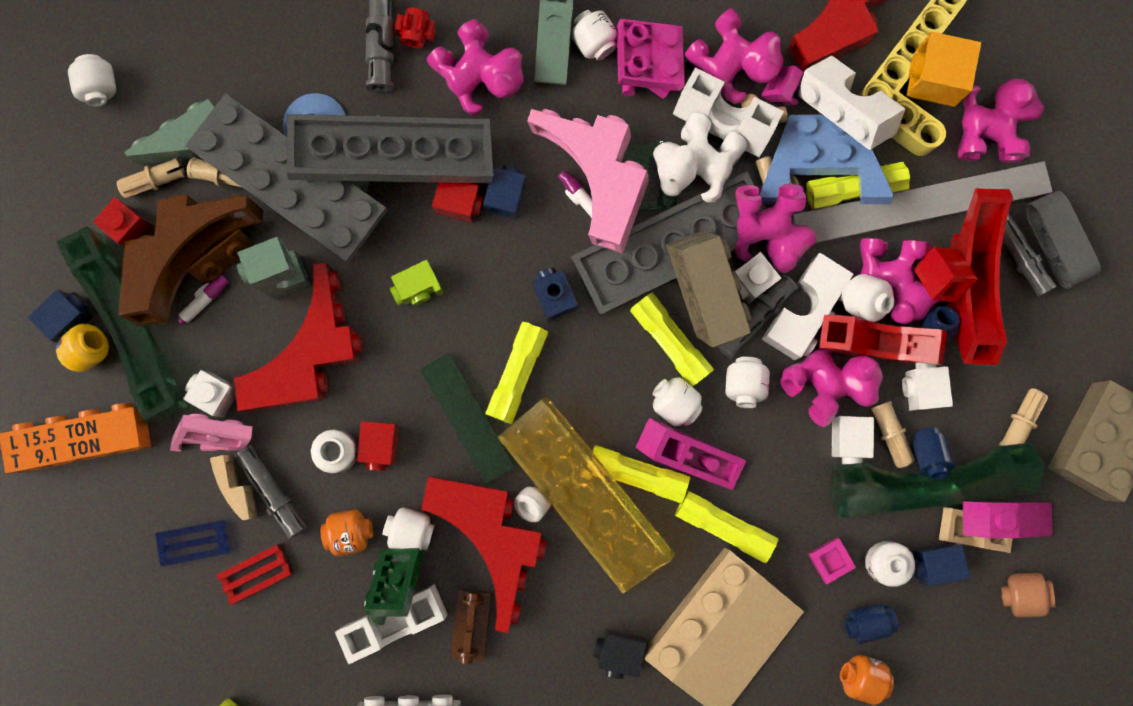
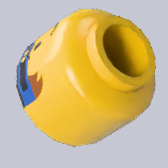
[56,324,109,372]

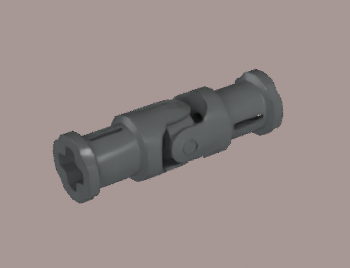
[365,0,395,93]

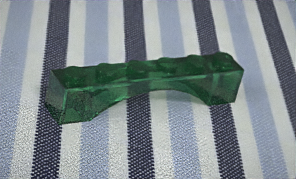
[56,226,188,422]
[830,442,1045,518]

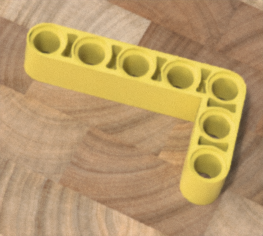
[858,0,967,156]

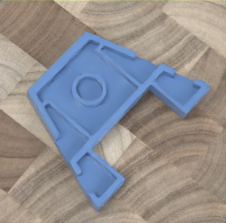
[760,114,893,205]

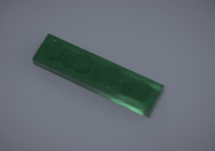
[420,353,515,484]

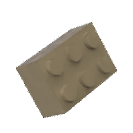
[666,231,752,347]
[1047,380,1133,502]

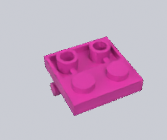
[617,19,685,96]

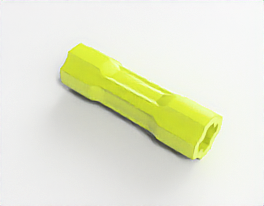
[806,161,910,210]
[630,292,714,387]
[485,322,548,424]
[586,445,690,503]
[675,491,778,564]

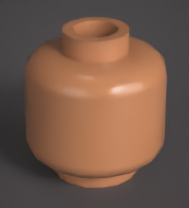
[1001,572,1055,618]

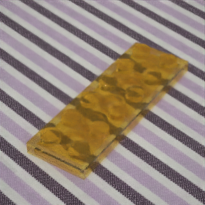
[498,396,675,594]

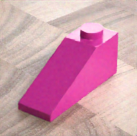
[635,418,746,491]
[963,501,1053,538]

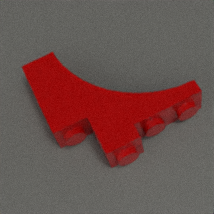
[788,0,888,74]
[947,188,1013,365]
[233,263,363,412]
[421,476,547,633]

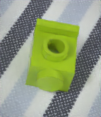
[390,260,444,306]

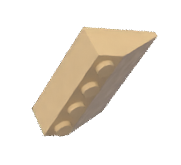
[644,548,804,706]

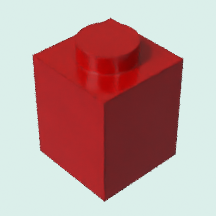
[432,182,485,224]
[93,197,153,247]
[914,246,978,302]
[357,421,399,471]

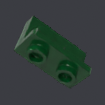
[364,548,424,625]

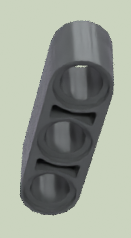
[1025,191,1101,289]

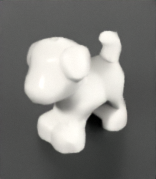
[653,113,747,203]

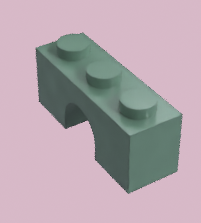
[237,237,312,300]

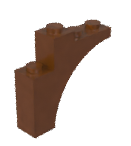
[118,194,263,327]

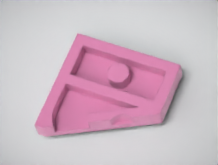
[170,414,253,451]

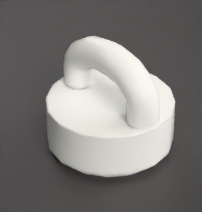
[514,486,551,522]

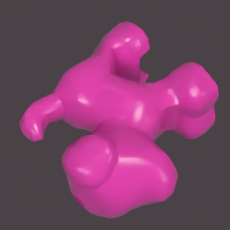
[685,8,784,104]
[427,19,524,116]
[957,79,1044,163]
[735,184,817,273]
[860,238,940,325]
[780,348,883,428]

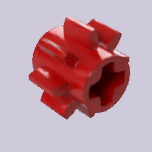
[395,8,436,48]

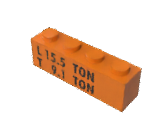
[0,402,151,474]

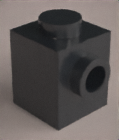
[593,630,646,679]

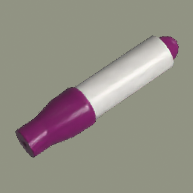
[558,170,592,218]
[177,275,230,324]

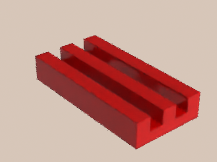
[216,544,294,606]

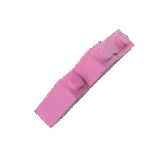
[527,109,649,253]

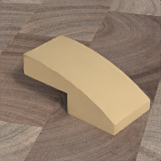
[210,455,258,520]
[939,507,1013,553]

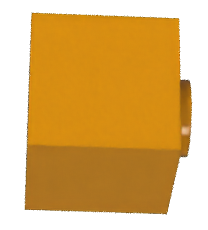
[907,31,981,107]

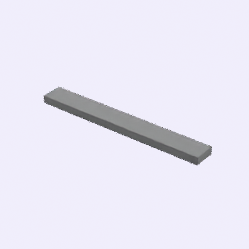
[791,161,1053,245]

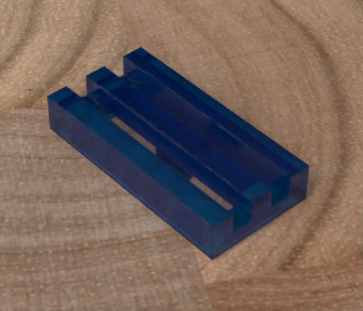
[155,520,230,567]

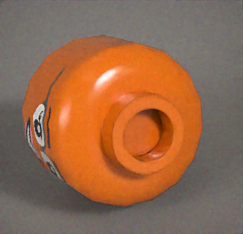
[320,509,373,556]
[840,655,894,705]

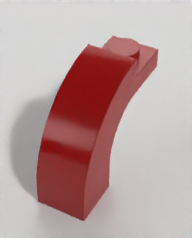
[819,315,947,365]

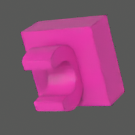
[761,66,803,106]

